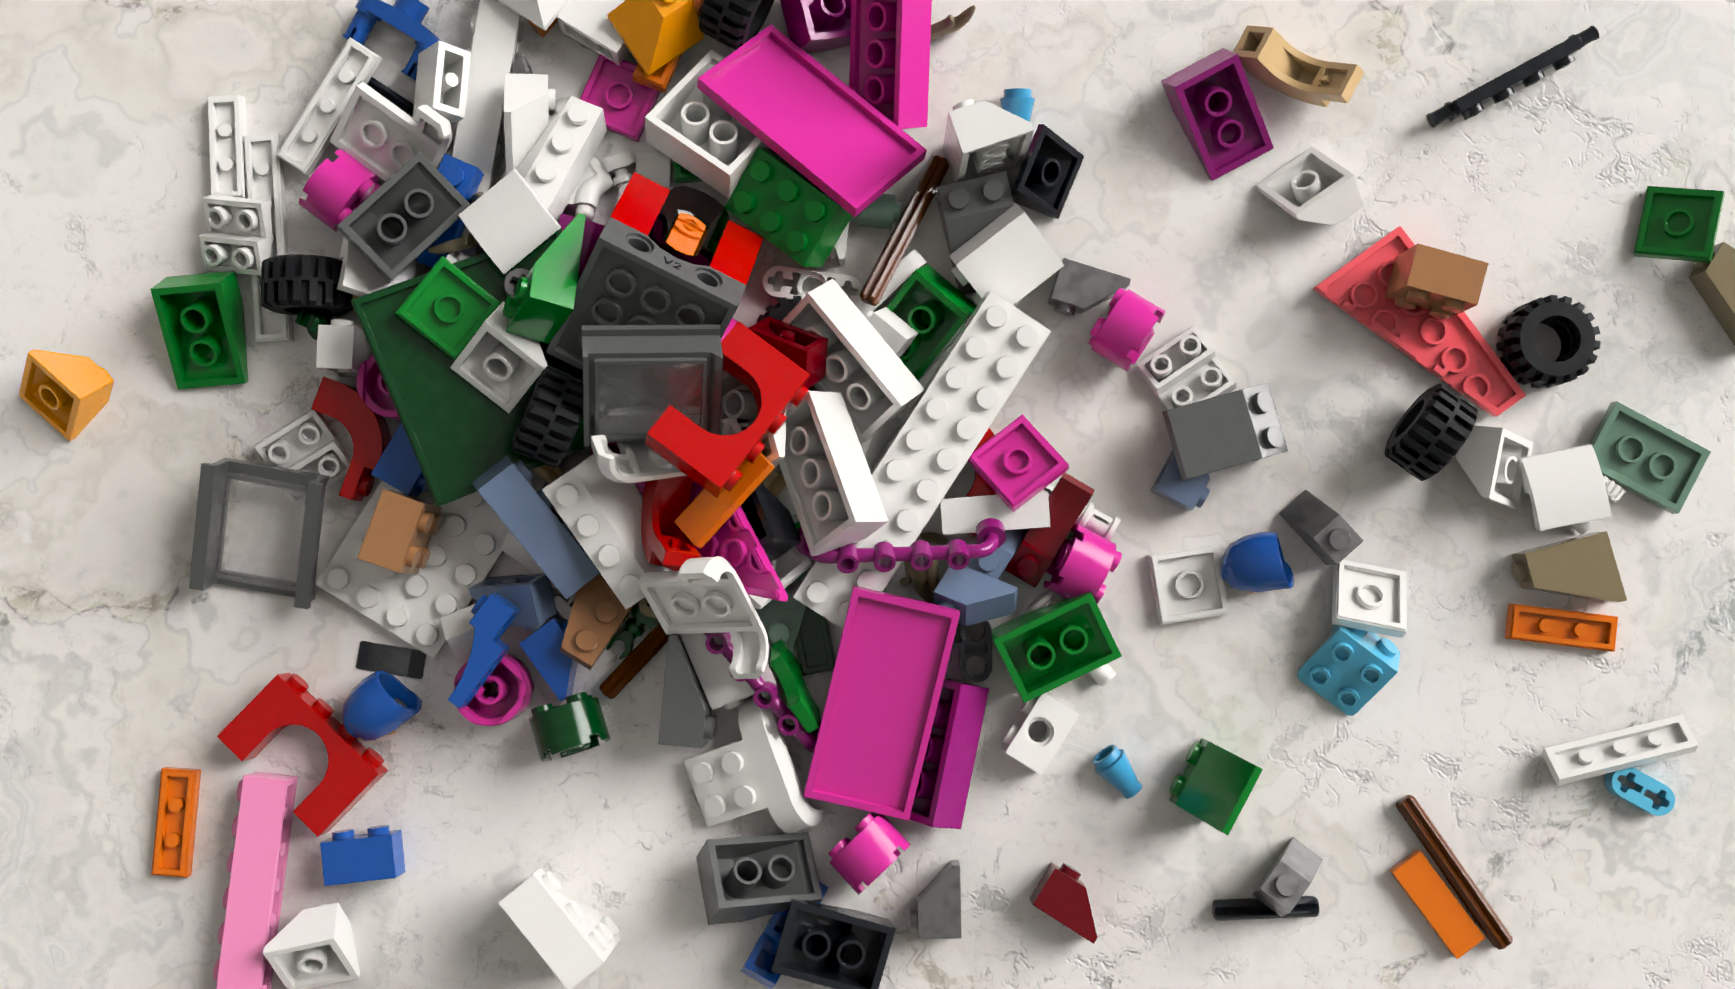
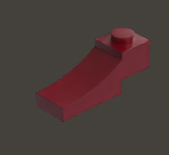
[1005,472,1095,588]

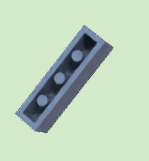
[471,456,600,600]

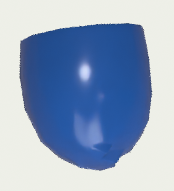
[1220,532,1294,593]
[342,670,422,741]

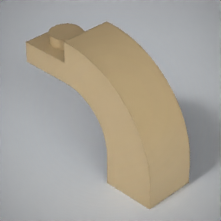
[1233,25,1364,107]

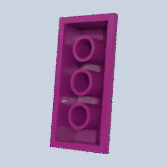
[910,678,989,829]

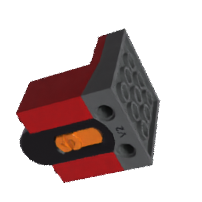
[546,172,764,413]

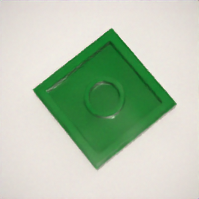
[1634,186,1725,263]
[395,256,501,361]

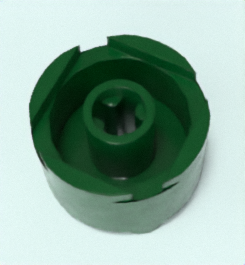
[529,692,611,762]

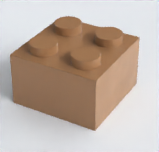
[1385,243,1489,319]
[357,489,443,574]

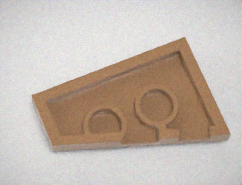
[560,573,636,670]

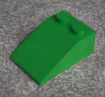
[503,213,586,344]
[887,264,977,382]
[150,271,248,389]
[991,591,1122,703]
[1169,738,1263,835]

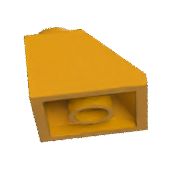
[606,0,704,76]
[19,349,114,441]

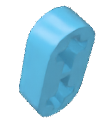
[1604,767,1675,816]

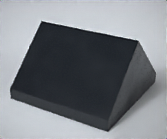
[1011,124,1084,219]

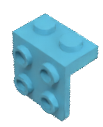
[1297,624,1400,716]

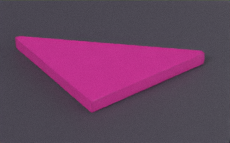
[673,481,788,602]

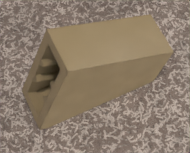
[1689,242,1735,345]
[1511,531,1627,602]

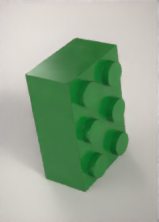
[724,147,852,267]

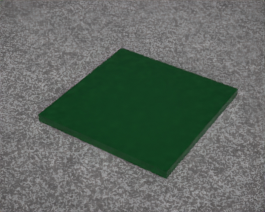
[350,228,632,507]

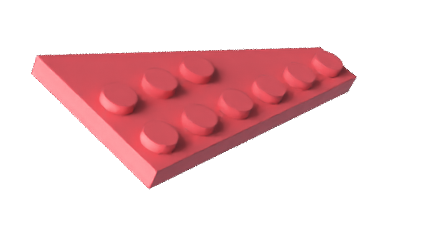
[1312,226,1526,417]

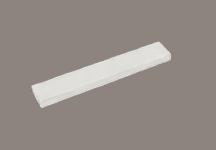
[243,133,293,344]

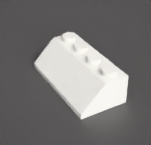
[499,96,607,222]
[943,99,1034,183]
[782,279,925,443]
[779,391,889,556]
[542,444,673,609]

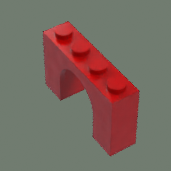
[645,321,810,498]
[217,673,388,837]

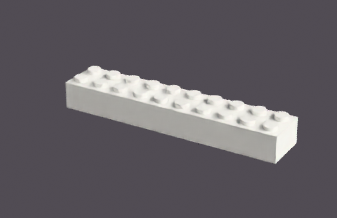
[793,291,1051,629]

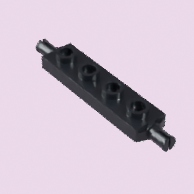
[1426,26,1599,128]

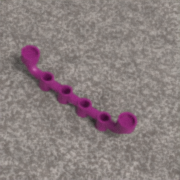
[796,518,1006,573]
[704,632,819,753]

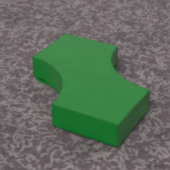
[770,639,820,733]

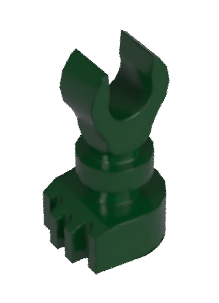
[295,310,334,340]
[607,601,660,659]

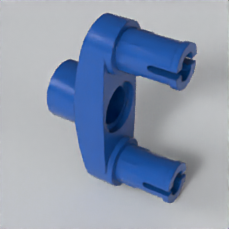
[342,0,442,81]

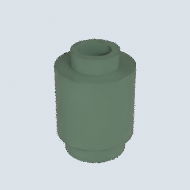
[850,193,902,230]

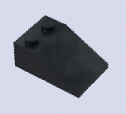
[771,899,896,989]

